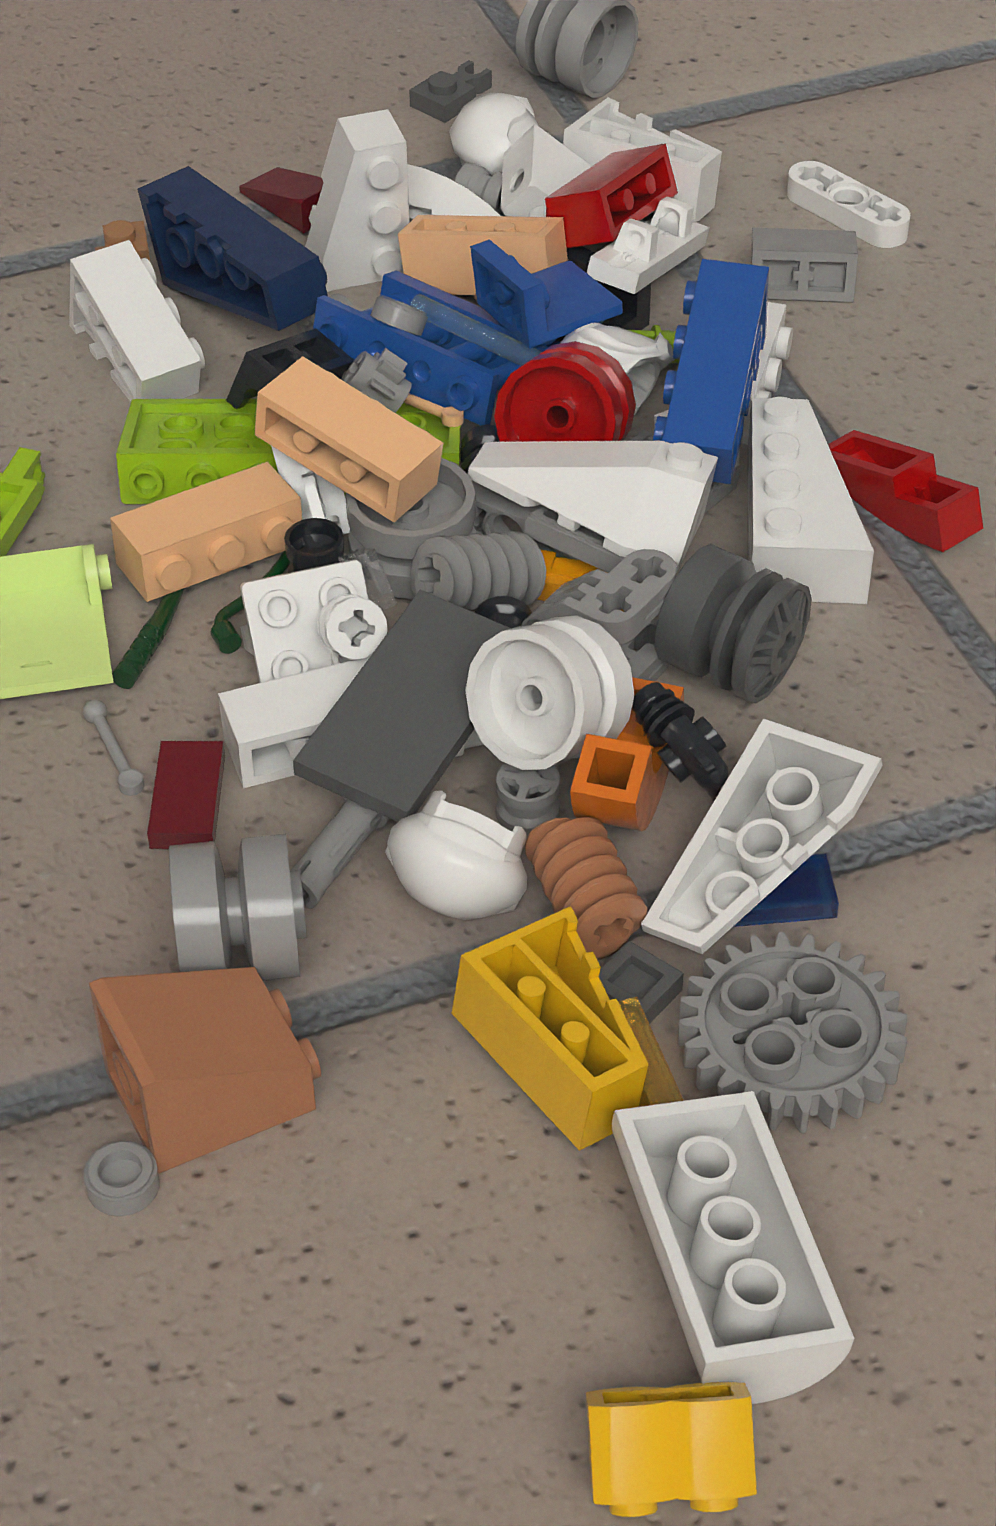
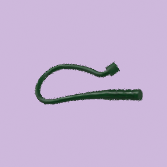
[112,551,290,689]

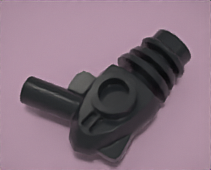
[632,682,728,802]

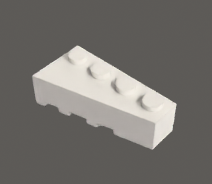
[747,397,874,604]

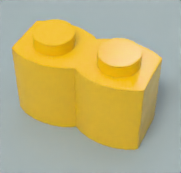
[586,1382,757,1517]

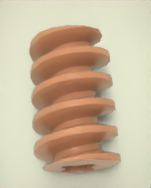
[525,817,647,960]

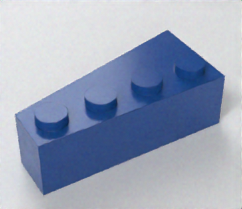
[653,259,769,484]

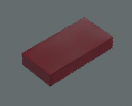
[147,741,225,849]

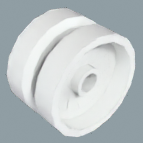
[465,615,634,770]

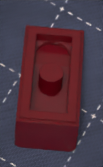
[239,167,324,233]

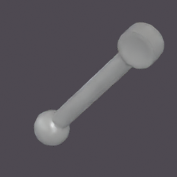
[83,700,144,796]

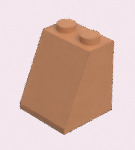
[89,967,321,1174]

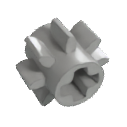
[342,348,412,413]

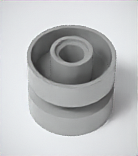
[169,834,307,981]

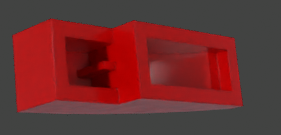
[828,430,983,552]

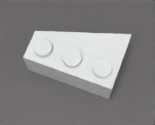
[563,97,722,223]

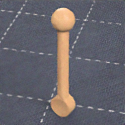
[404,393,464,427]

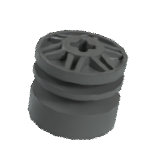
[655,544,812,703]

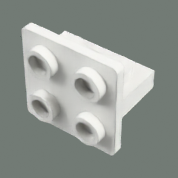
[240,560,368,683]

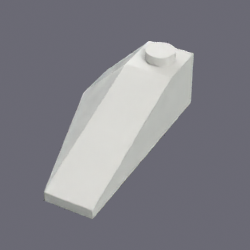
[641,719,883,954]

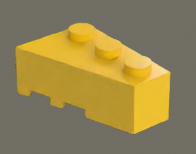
[451,906,649,1151]

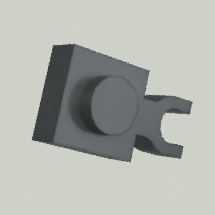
[409,60,492,123]

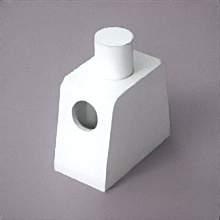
[501,124,592,217]

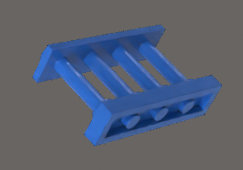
[313,270,561,426]

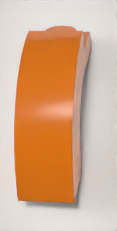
[570,677,684,832]

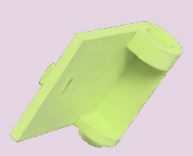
[0,544,114,699]

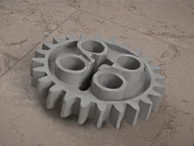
[677,932,907,1133]

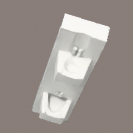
[587,197,710,294]

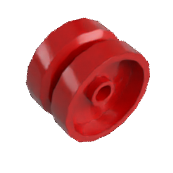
[494,341,636,442]

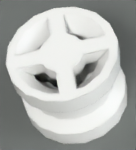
[318,594,388,660]

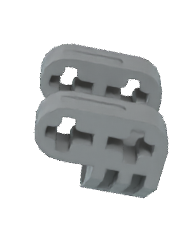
[522,549,676,681]

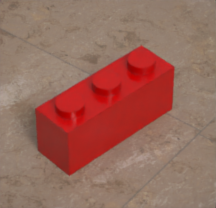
[544,143,678,248]

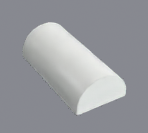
[612,1091,855,1404]

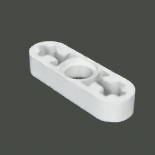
[787,161,910,248]

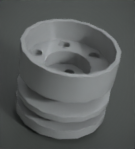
[516,0,638,98]

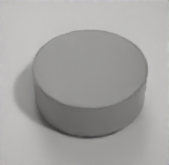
[371,295,428,336]
[84,1141,160,1216]

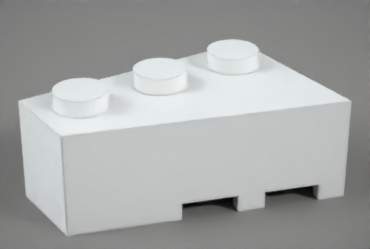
[305,109,410,292]
[69,240,205,402]

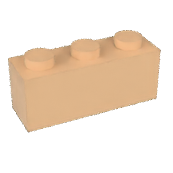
[398,215,568,300]
[255,356,443,522]
[110,462,302,602]

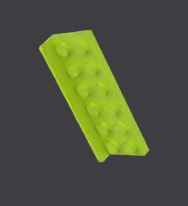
[116,398,461,504]

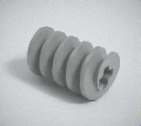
[410,531,547,611]

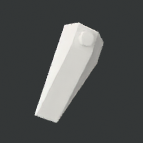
[468,441,718,573]

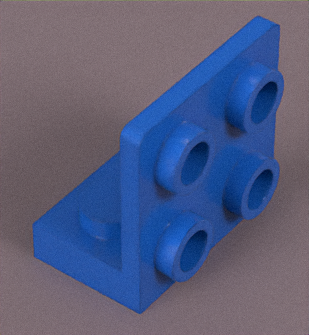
[470,239,623,349]

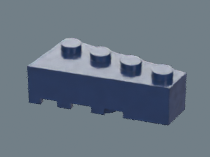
[137,166,328,331]

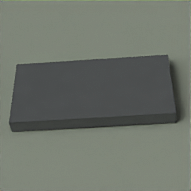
[293,589,511,822]

